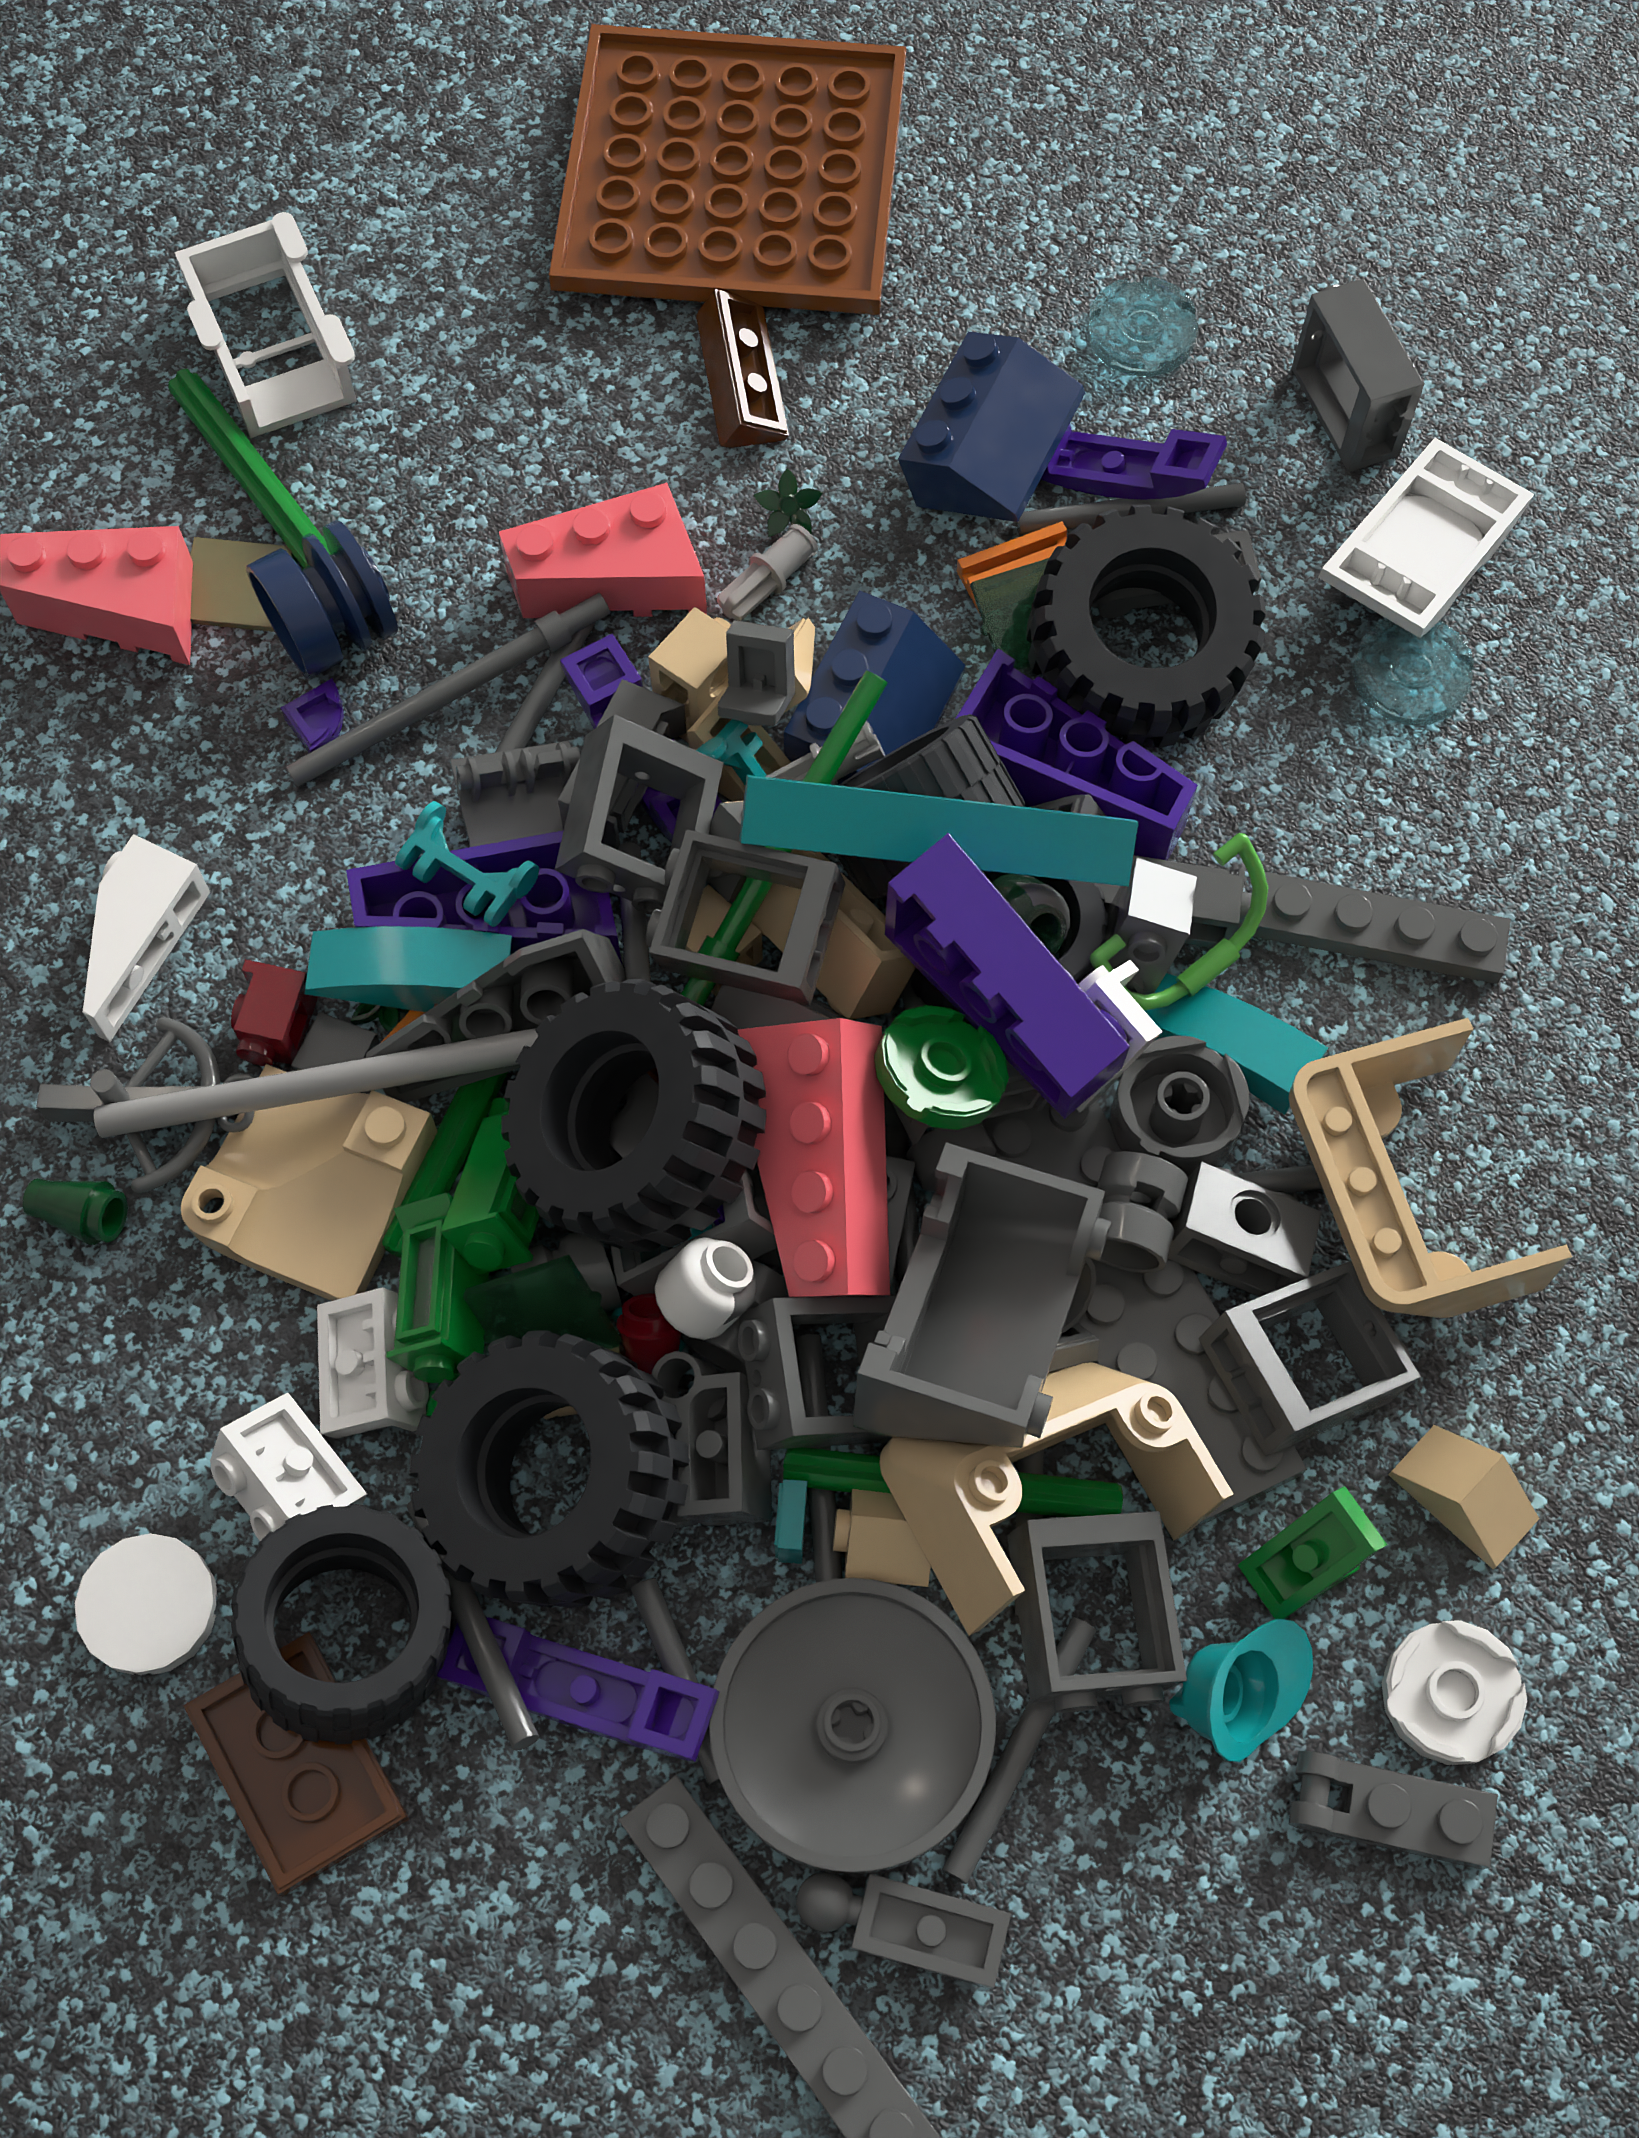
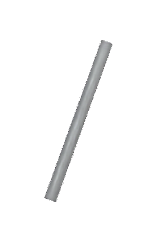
[94,1028,539,1138]

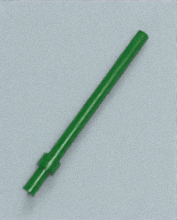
[681,670,888,1006]

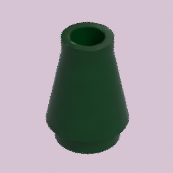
[23,1178,128,1245]

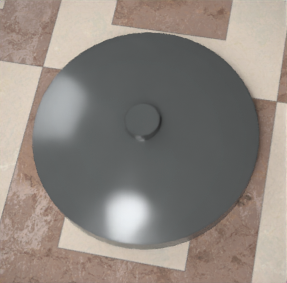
[709,1578,996,1875]

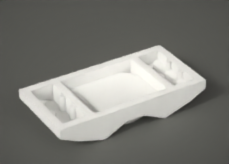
[1318,438,1534,638]

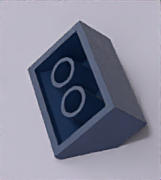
[898,331,1085,522]
[784,590,966,785]

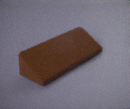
[696,289,789,448]

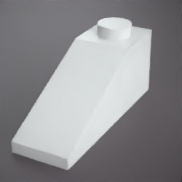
[83,834,210,1042]

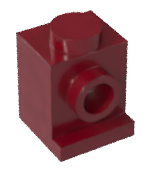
[231,959,318,1066]

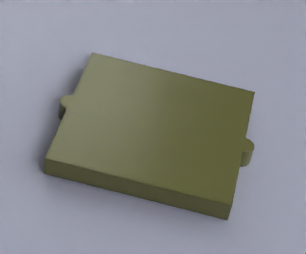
[190,537,294,632]

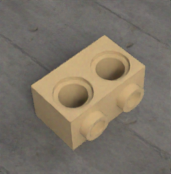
[648,607,731,742]

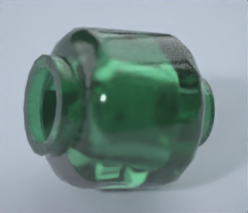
[992,874,1070,955]

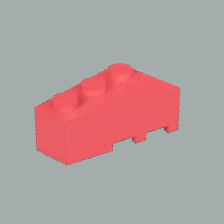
[499,483,707,618]
[0,526,193,665]

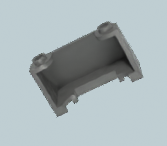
[853,1142,1111,1448]

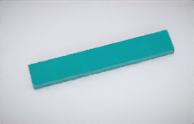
[739,775,1138,887]

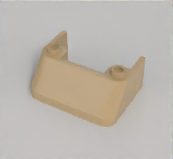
[1289,1018,1572,1318]
[880,1362,1234,1636]

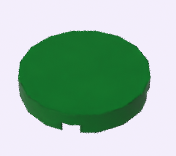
[874,1005,1009,1130]

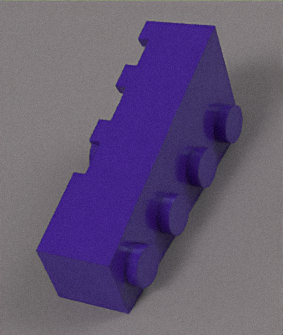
[956,648,1198,861]
[346,830,622,964]
[884,833,1130,1119]

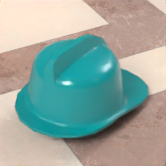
[1169,1619,1313,1762]

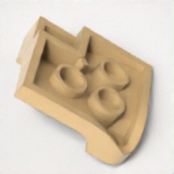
[181,1064,437,1301]

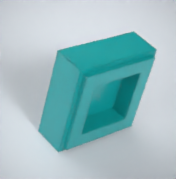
[774,1479,808,1564]

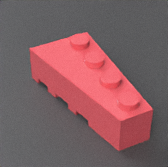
[738,1018,890,1297]

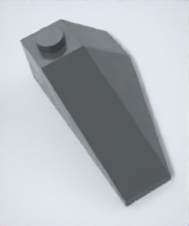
[366,929,625,1103]

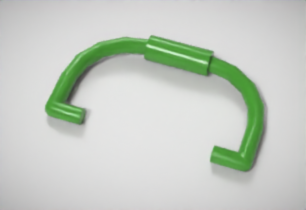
[1090,833,1268,1011]

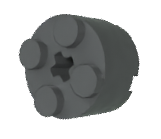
[1109,1036,1250,1178]

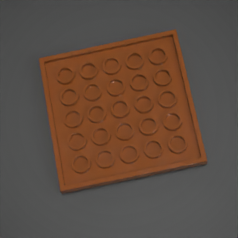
[549,24,906,315]

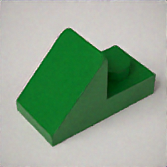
[1238,1486,1387,1619]

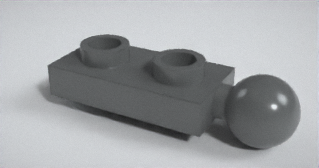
[796,1871,1011,1990]

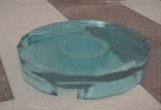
[1087,276,1198,377]
[1352,619,1474,725]

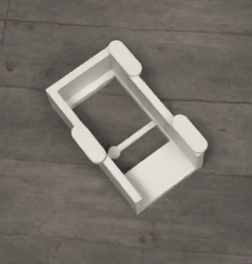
[174,212,357,438]

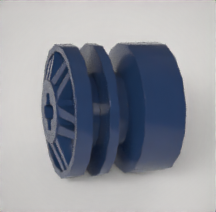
[246,520,398,679]

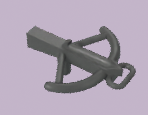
[36,1017,255,1193]

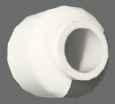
[655,1237,757,1340]

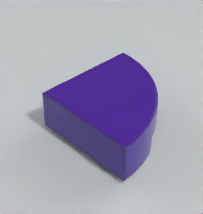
[280,678,344,753]

